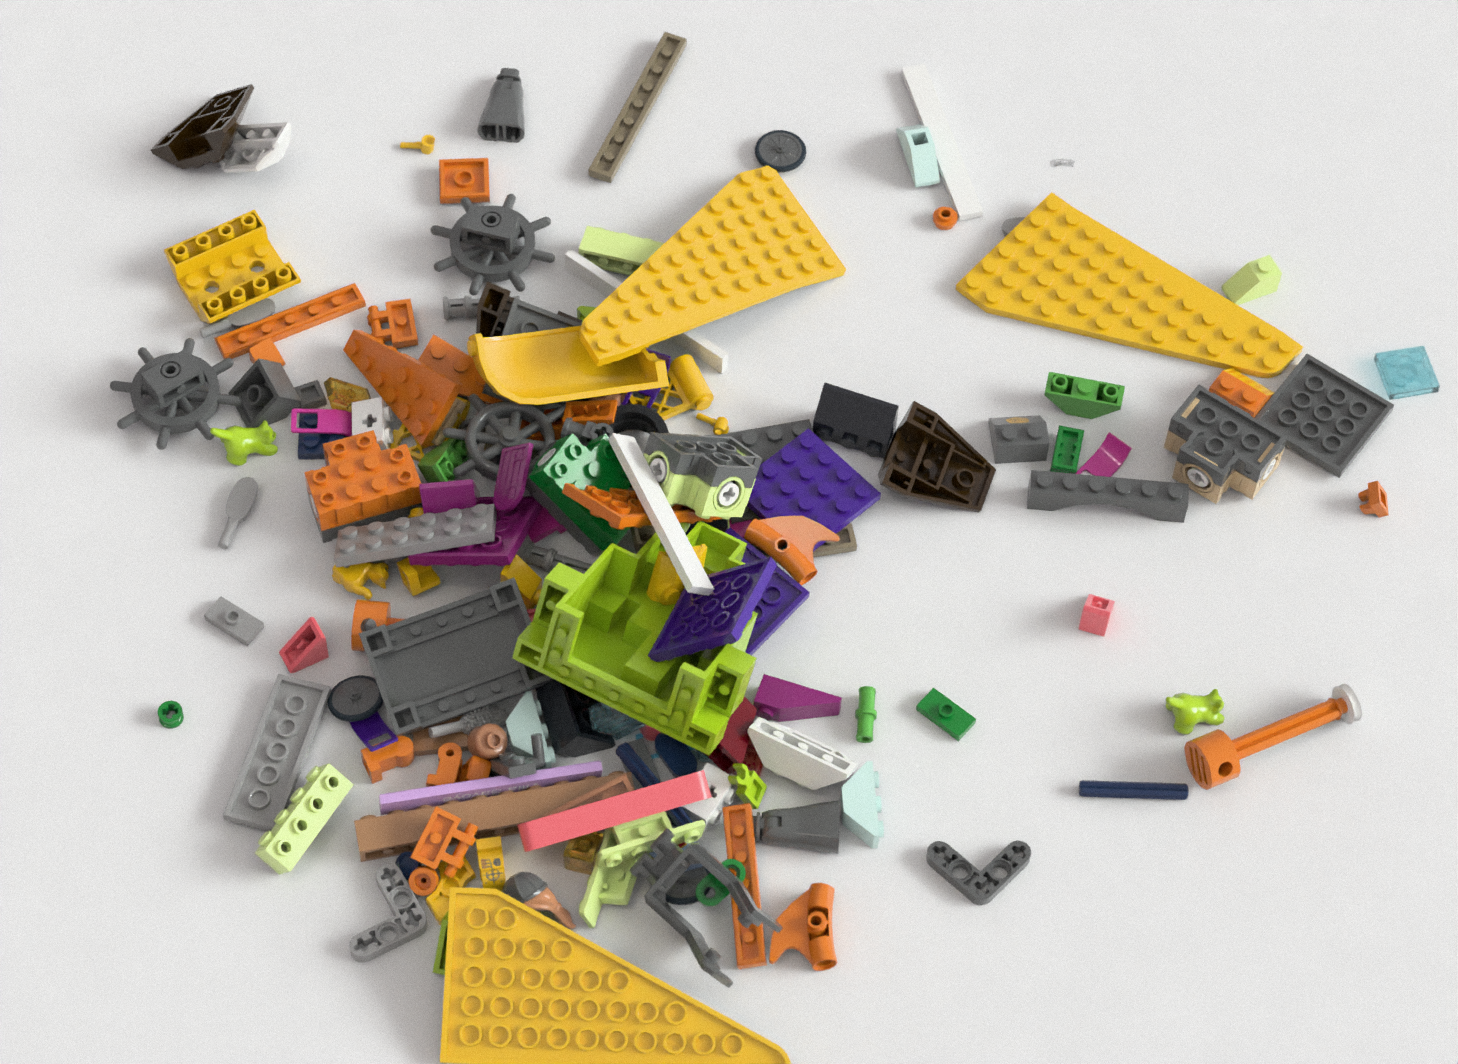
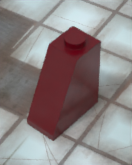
[706,697,757,775]

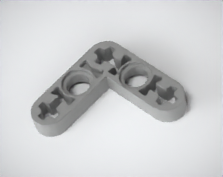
[349,863,427,963]

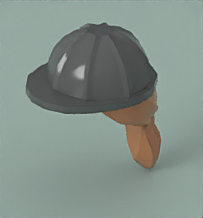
[502,872,576,929]

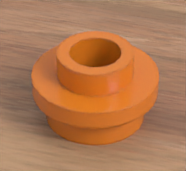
[933,207,958,230]

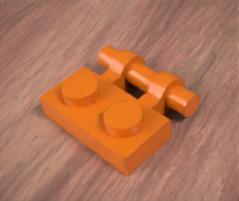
[367,299,418,348]
[410,806,479,878]

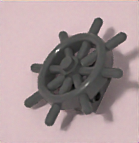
[430,194,555,296]
[110,338,242,450]
[443,394,565,481]

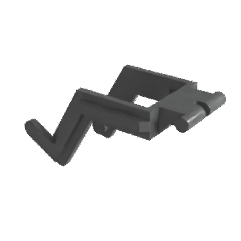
[629,828,783,988]

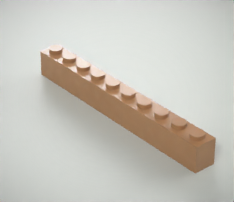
[354,771,635,862]

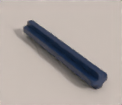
[615,742,693,827]
[1078,780,1189,800]

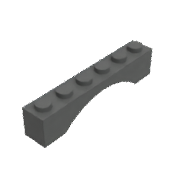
[1027,470,1189,523]

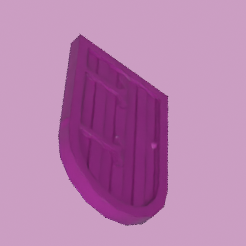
[493,442,534,512]

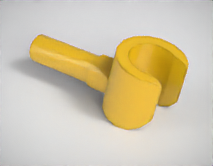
[400,135,435,154]
[696,413,729,435]

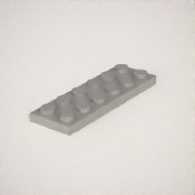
[334,504,497,567]
[223,674,331,831]

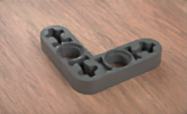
[926,840,1031,905]

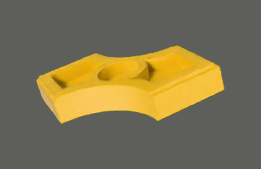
[425,856,476,926]

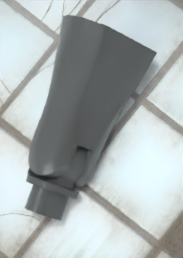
[477,68,525,143]
[753,801,839,854]

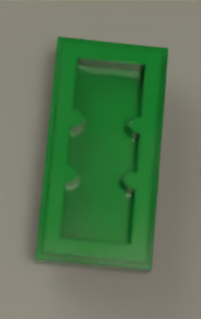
[1050,425,1084,474]
[916,687,976,741]

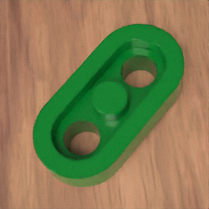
[695,859,746,907]

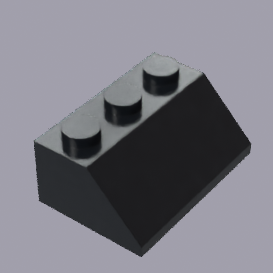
[812,382,899,458]
[536,678,616,758]

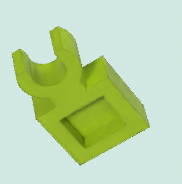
[728,763,767,809]

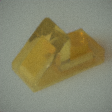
[323,377,371,413]
[563,832,603,875]

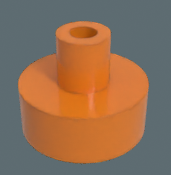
[409,865,439,896]

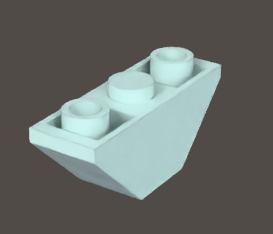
[896,124,939,187]
[506,691,556,770]
[840,761,884,848]

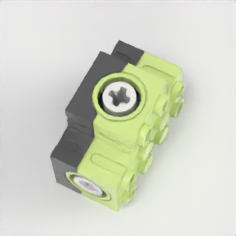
[643,432,762,520]

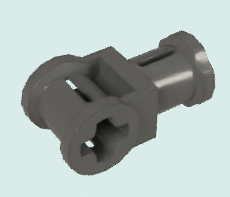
[560,417,614,444]

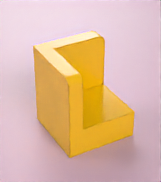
[397,558,441,596]

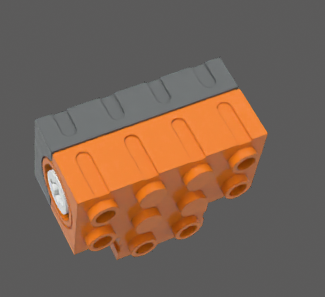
[304,430,423,543]

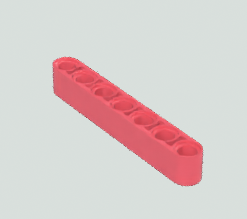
[517,770,712,852]

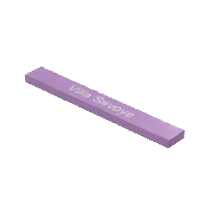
[379,761,603,815]

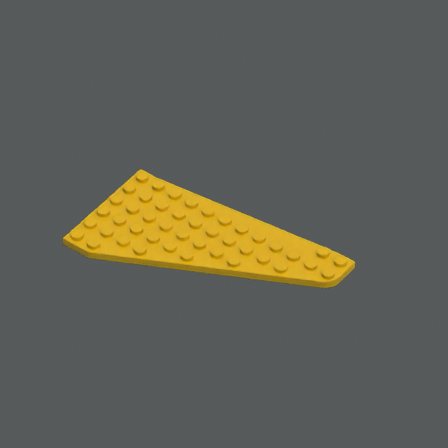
[579,166,846,366]
[955,192,1303,378]
[440,887,791,1064]

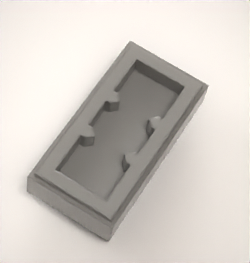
[204,596,264,646]

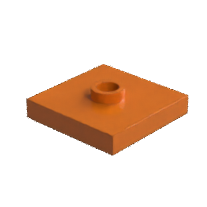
[439,158,490,204]

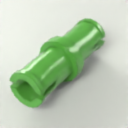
[855,686,877,743]

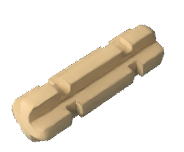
[431,398,465,446]

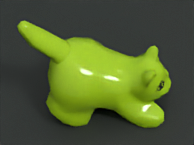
[210,420,278,466]
[1165,689,1225,735]

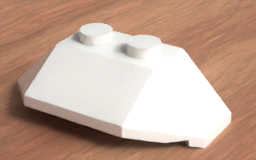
[219,122,291,173]
[747,717,857,790]

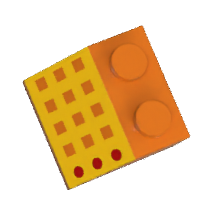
[1209,368,1275,418]

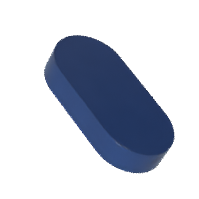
[654,732,698,778]

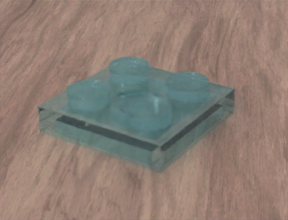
[1374,346,1440,400]

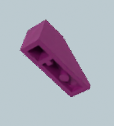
[753,674,842,722]

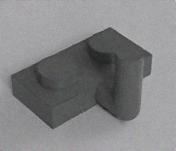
[490,733,545,779]

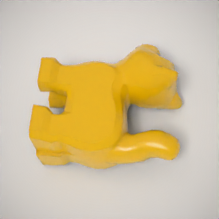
[332,562,389,600]

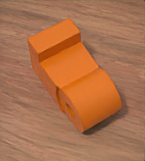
[361,735,415,784]
[426,743,463,787]

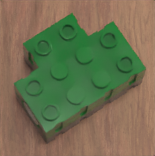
[525,433,631,555]

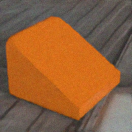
[248,338,285,366]
[458,755,491,782]

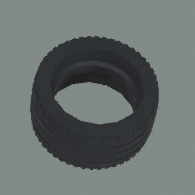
[604,404,669,488]

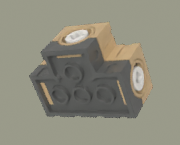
[1164,384,1288,504]

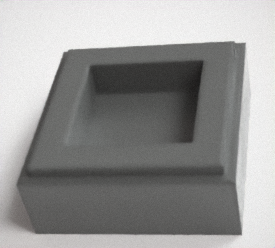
[294,380,327,409]

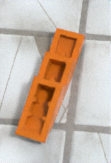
[520,400,618,441]

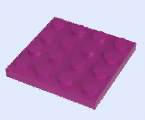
[408,496,543,566]

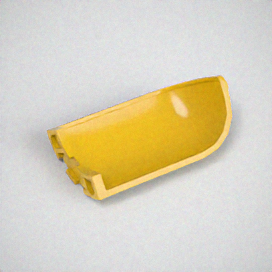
[467,325,669,405]

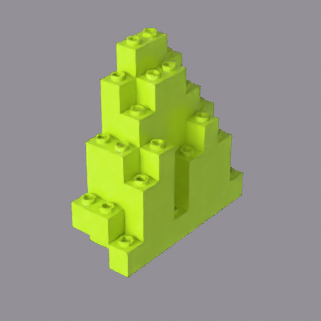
[512,521,758,755]

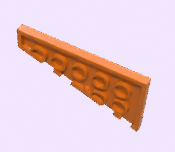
[343,330,464,446]
[562,483,722,530]

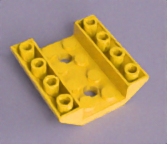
[164,209,301,324]

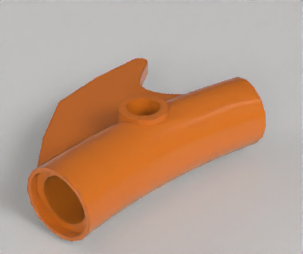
[744,516,840,585]
[769,883,837,971]

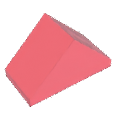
[1079,594,1115,637]
[279,617,329,673]

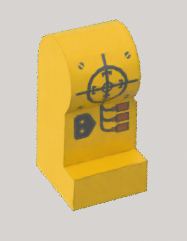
[476,836,506,892]

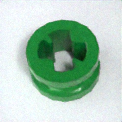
[158,701,184,729]

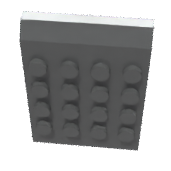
[359,578,552,737]

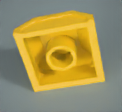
[646,544,707,605]

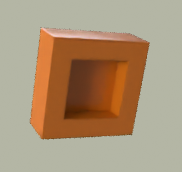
[1358,481,1389,518]

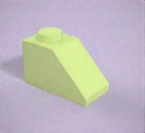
[1221,255,1282,305]

